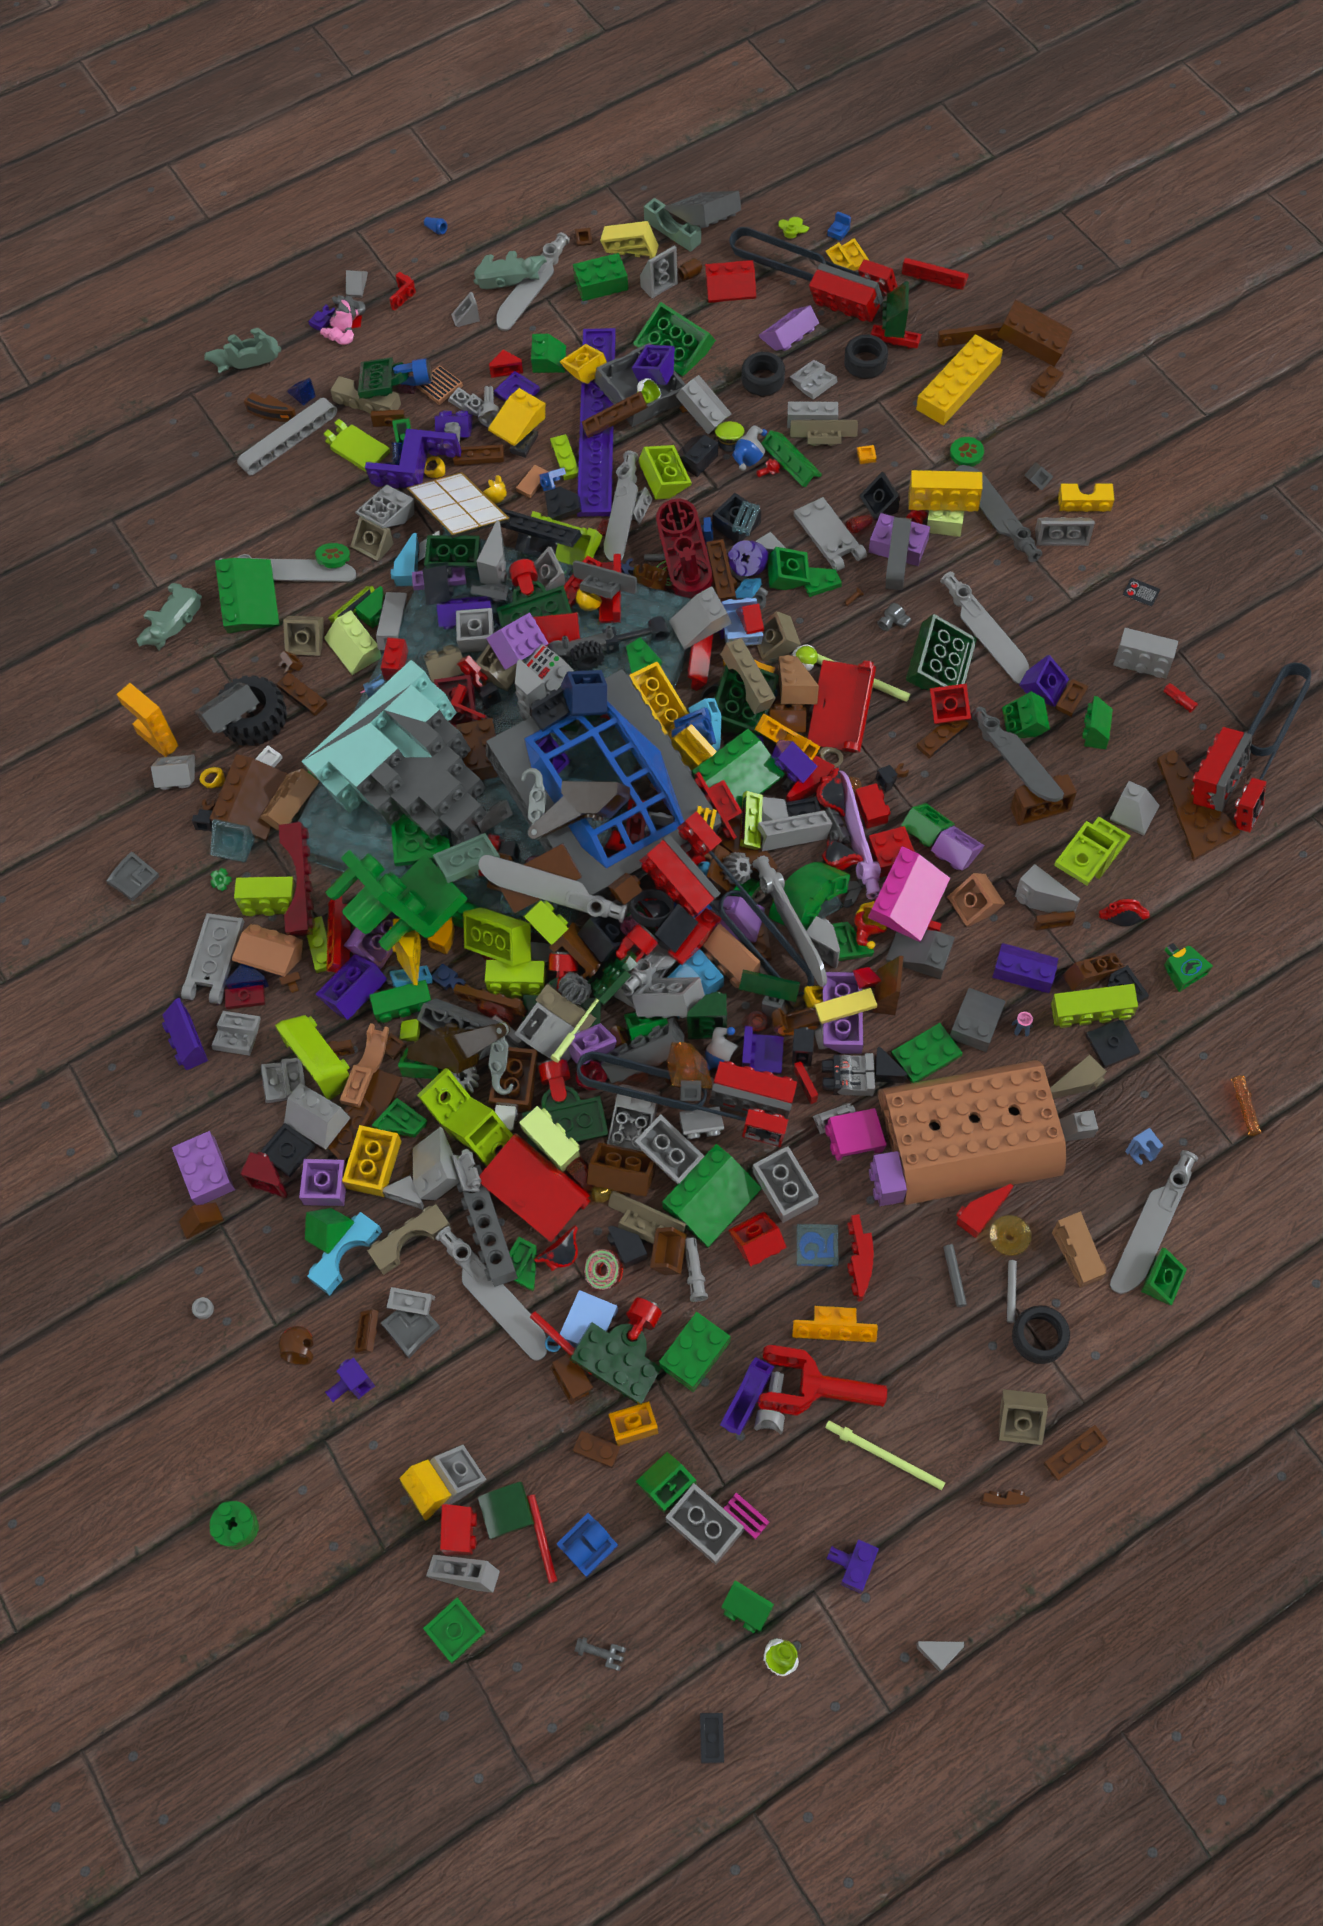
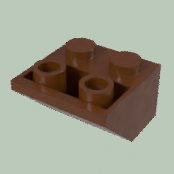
[769,700,806,732]

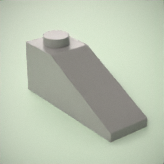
[426,1555,500,1593]

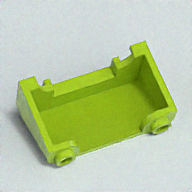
[522,511,602,572]

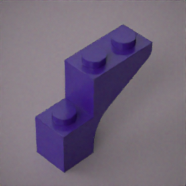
[720,1357,774,1435]

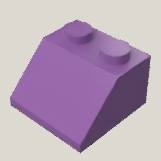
[931,826,985,870]
[568,1023,617,1064]

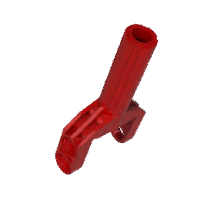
[758,1345,887,1416]

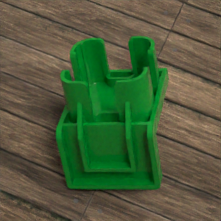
[325,850,467,951]

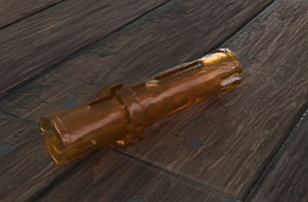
[1232,1075,1261,1136]

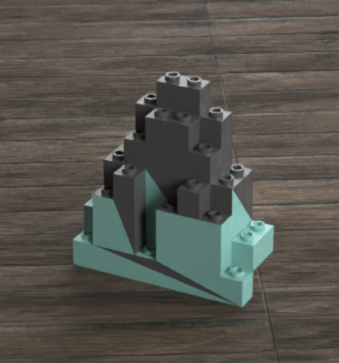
[302,660,487,840]

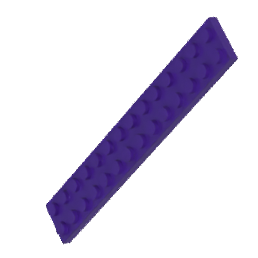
[577,328,616,517]

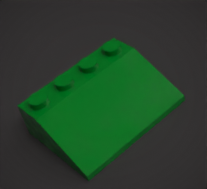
[633,302,716,377]
[215,558,280,634]
[692,729,785,809]
[662,1144,762,1248]

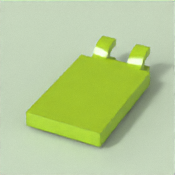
[324,419,390,472]

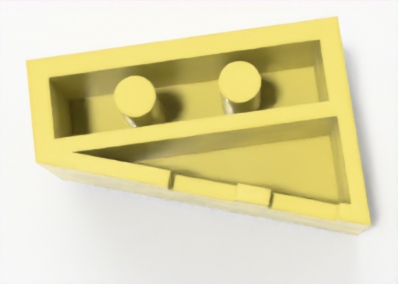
[600,221,659,259]

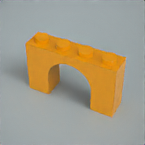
[116,683,179,757]

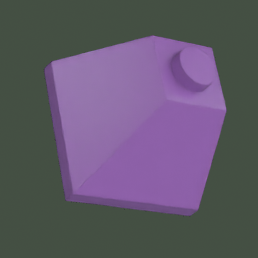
[718,896,765,942]

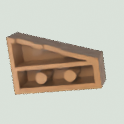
[778,655,819,704]
[260,768,320,831]
[1052,1211,1106,1288]

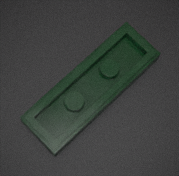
[739,969,800,1002]

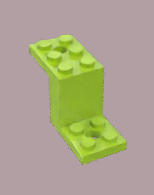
[1054,816,1131,886]
[417,1068,513,1167]

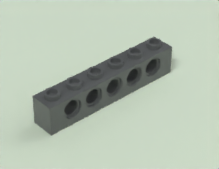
[457,1165,518,1287]

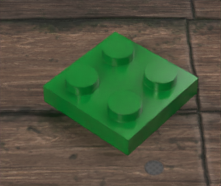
[423,1597,486,1664]

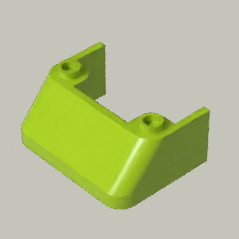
[275,1015,350,1100]

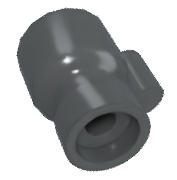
[877,603,911,631]

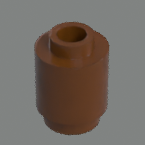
[678,258,702,280]

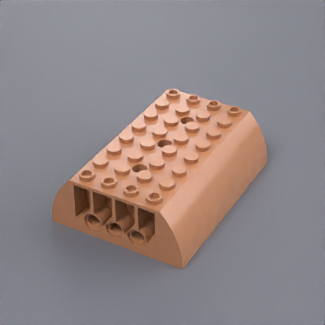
[877,1060,1066,1205]

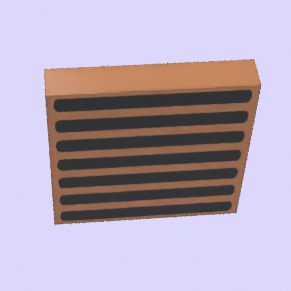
[417,365,463,405]

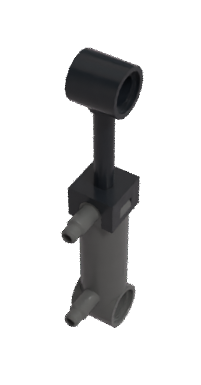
[547,616,669,663]

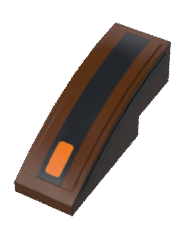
[244,392,296,422]

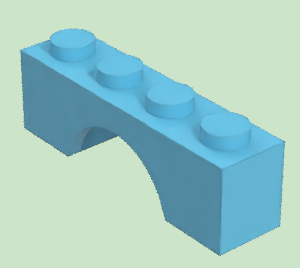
[307,1212,382,1296]

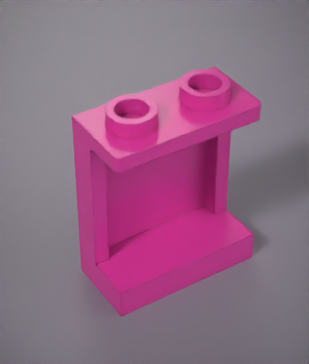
[825,1108,886,1161]

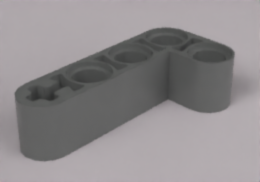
[885,517,912,590]

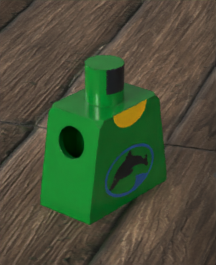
[1164,943,1213,992]

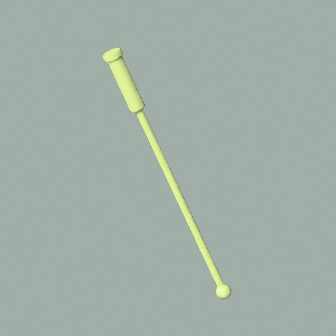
[551,998,599,1063]

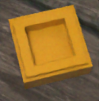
[857,445,877,464]

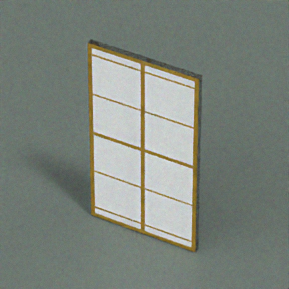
[406,472,510,538]

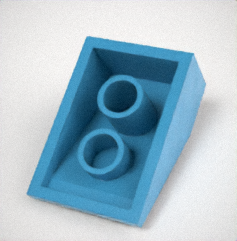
[667,949,724,1019]

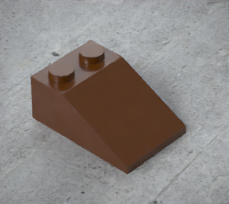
[871,956,904,1015]

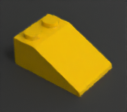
[488,388,546,446]
[389,919,421,985]

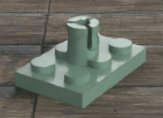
[433,833,500,883]

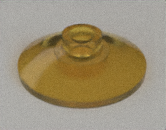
[990,1215,1031,1256]

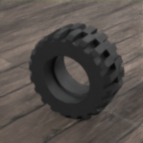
[218,675,287,746]

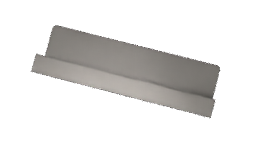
[376,592,407,650]
[757,811,832,851]

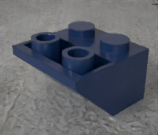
[560,670,607,716]

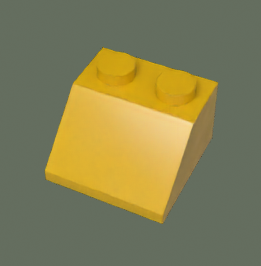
[399,1460,451,1521]

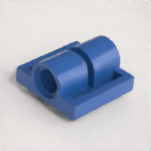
[672,707,716,745]
[557,1513,618,1578]

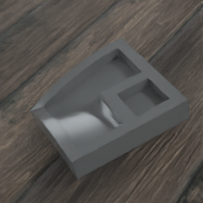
[471,584,509,602]
[106,851,159,902]
[381,1310,440,1359]

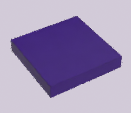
[493,371,540,402]

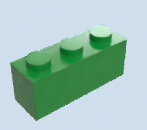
[370,980,432,1023]

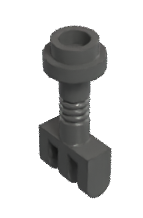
[574,1637,626,1671]

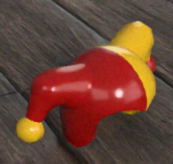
[854,900,887,949]

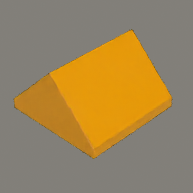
[609,1401,659,1446]

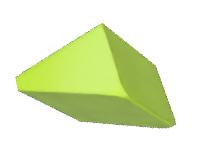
[399,1019,421,1041]

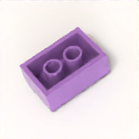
[869,513,930,566]
[486,612,548,670]
[172,1131,235,1205]

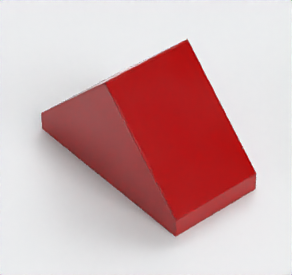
[489,349,523,378]
[736,603,764,634]

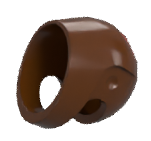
[279,1326,314,1365]

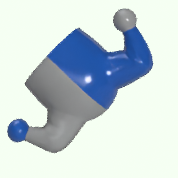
[732,425,767,471]
[698,1027,738,1086]

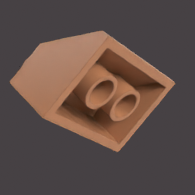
[703,923,760,991]
[232,924,303,977]

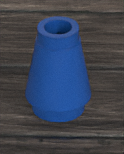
[424,217,447,235]

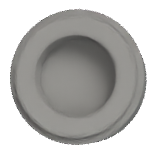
[192,1297,214,1319]

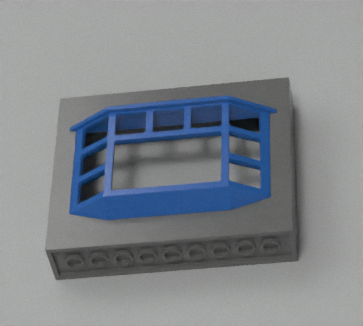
[486,669,722,905]

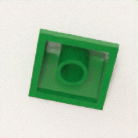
[398,1048,443,1079]
[305,1208,355,1254]
[1141,1248,1187,1305]

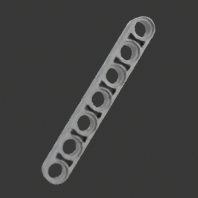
[237,398,337,475]

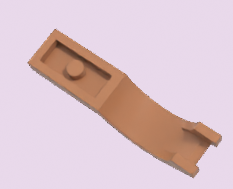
[340,1023,389,1108]

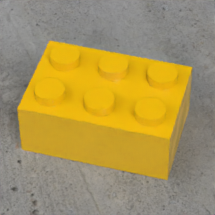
[342,1125,401,1197]

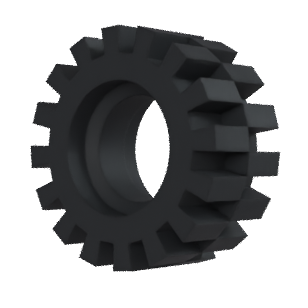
[570,640,604,671]

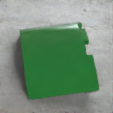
[769,862,850,931]

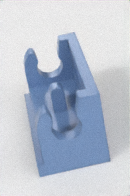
[1125,1128,1163,1165]

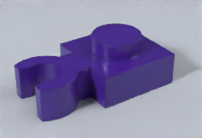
[308,304,335,331]

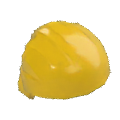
[483,475,507,504]
[576,588,602,611]

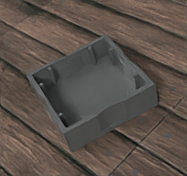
[595,343,686,427]

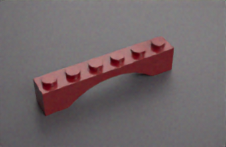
[279,822,315,937]

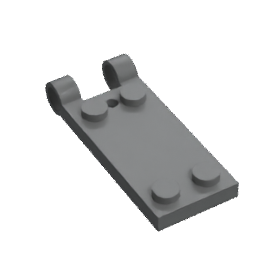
[794,497,867,572]
[181,913,244,1004]

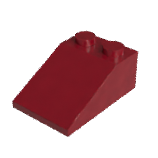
[434,675,477,729]

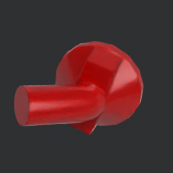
[757,458,780,477]

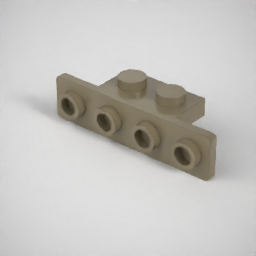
[790,420,858,446]
[608,1191,686,1244]

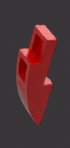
[847,1214,874,1302]

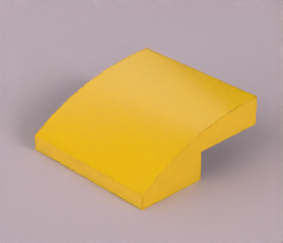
[826,238,869,271]
[671,724,717,771]

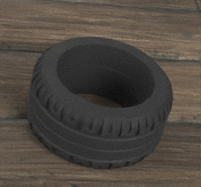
[844,334,888,379]
[741,352,785,396]
[1012,1305,1070,1364]

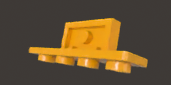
[793,1306,878,1342]

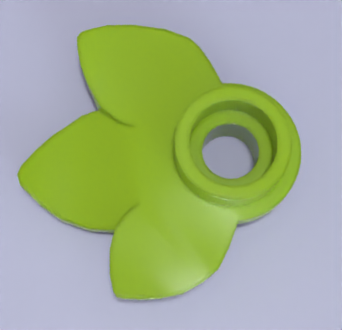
[779,217,809,238]

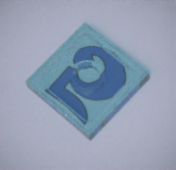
[797,1224,838,1267]

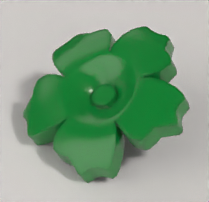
[211,868,232,891]

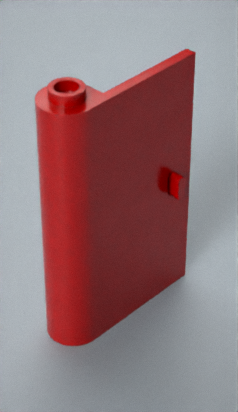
[808,660,876,753]
[479,1133,591,1242]

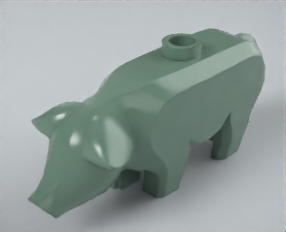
[473,251,547,290]
[204,328,281,373]
[136,583,202,651]

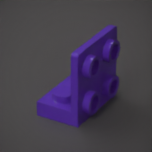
[742,1026,784,1074]

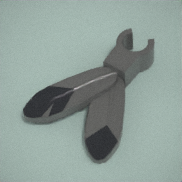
[844,879,866,908]

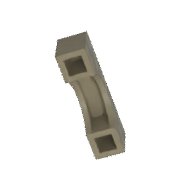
[330,376,401,413]
[721,638,776,714]
[367,1204,452,1276]

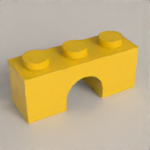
[1058,484,1114,512]

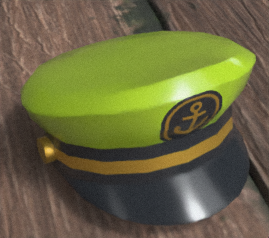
[715,421,744,452]

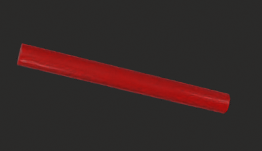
[530,1311,592,1375]
[527,1495,557,1584]

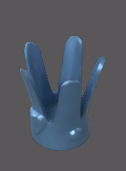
[361,674,385,697]
[1012,1012,1033,1036]

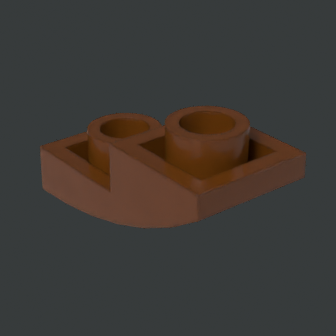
[980,1489,1030,1508]

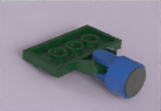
[358,357,432,399]

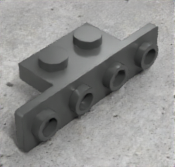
[573,560,637,599]

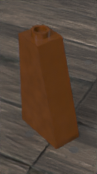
[716,814,778,881]

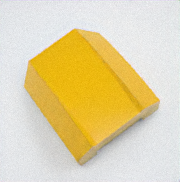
[560,344,607,384]

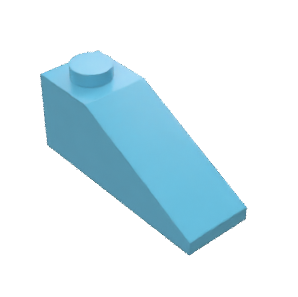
[391,533,419,586]

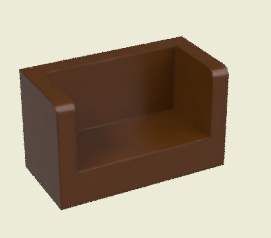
[650,1227,686,1275]

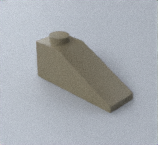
[536,983,596,1031]
[1050,1055,1107,1099]

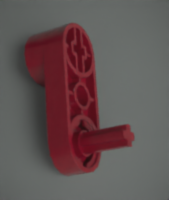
[656,498,713,601]

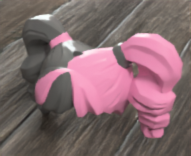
[320,295,366,345]

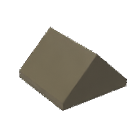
[350,516,394,561]

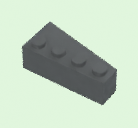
[417,998,500,1060]
[601,1017,684,1083]

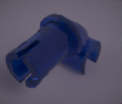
[382,442,403,465]

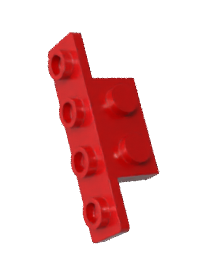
[694,772,742,840]

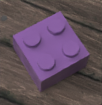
[869,1151,907,1206]
[299,1159,347,1206]

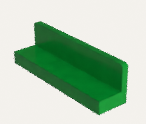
[761,430,822,487]

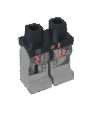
[822,1053,875,1096]

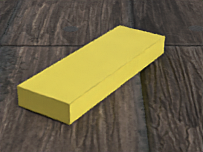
[815,988,877,1024]

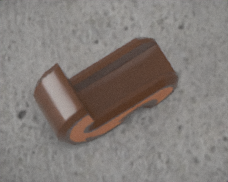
[771,1007,821,1036]

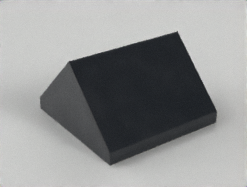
[859,471,900,521]
[655,904,699,953]

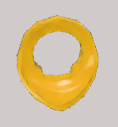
[424,456,445,478]
[199,767,225,789]

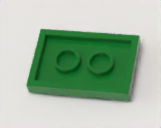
[891,1023,963,1083]

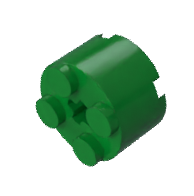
[210,1501,259,1550]

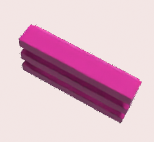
[723,1493,769,1540]

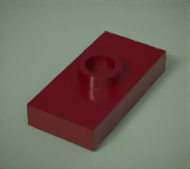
[225,985,265,1010]

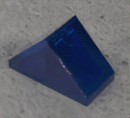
[287,378,316,406]
[226,964,268,989]

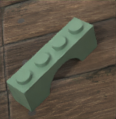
[644,198,701,252]

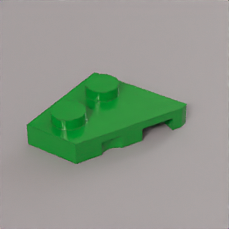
[804,567,842,597]
[626,637,662,674]
[832,922,874,961]
[372,1098,428,1138]
[509,1237,537,1292]

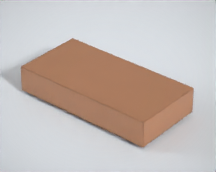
[516,465,549,499]

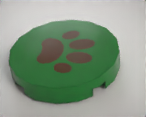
[950,437,984,467]
[315,543,350,568]

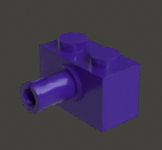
[325,1357,375,1402]
[826,1539,879,1594]

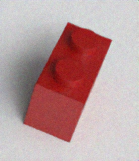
[381,637,408,680]
[855,783,891,829]

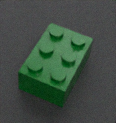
[573,253,628,301]
[659,1312,731,1392]

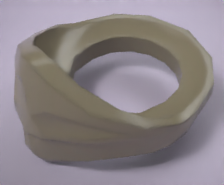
[817,747,843,768]

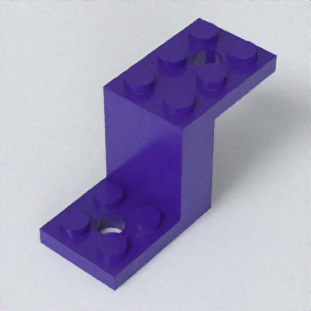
[365,429,461,489]

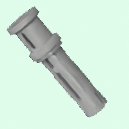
[685,1238,708,1302]

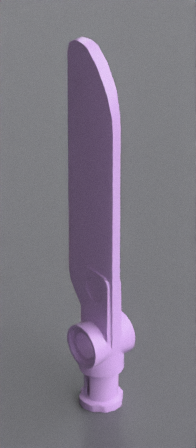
[839,771,881,899]

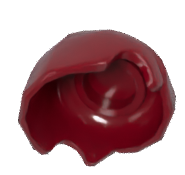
[576,1061,607,1091]

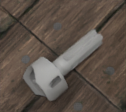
[478,386,500,428]
[754,1371,785,1435]

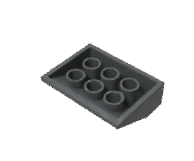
[665,191,741,228]

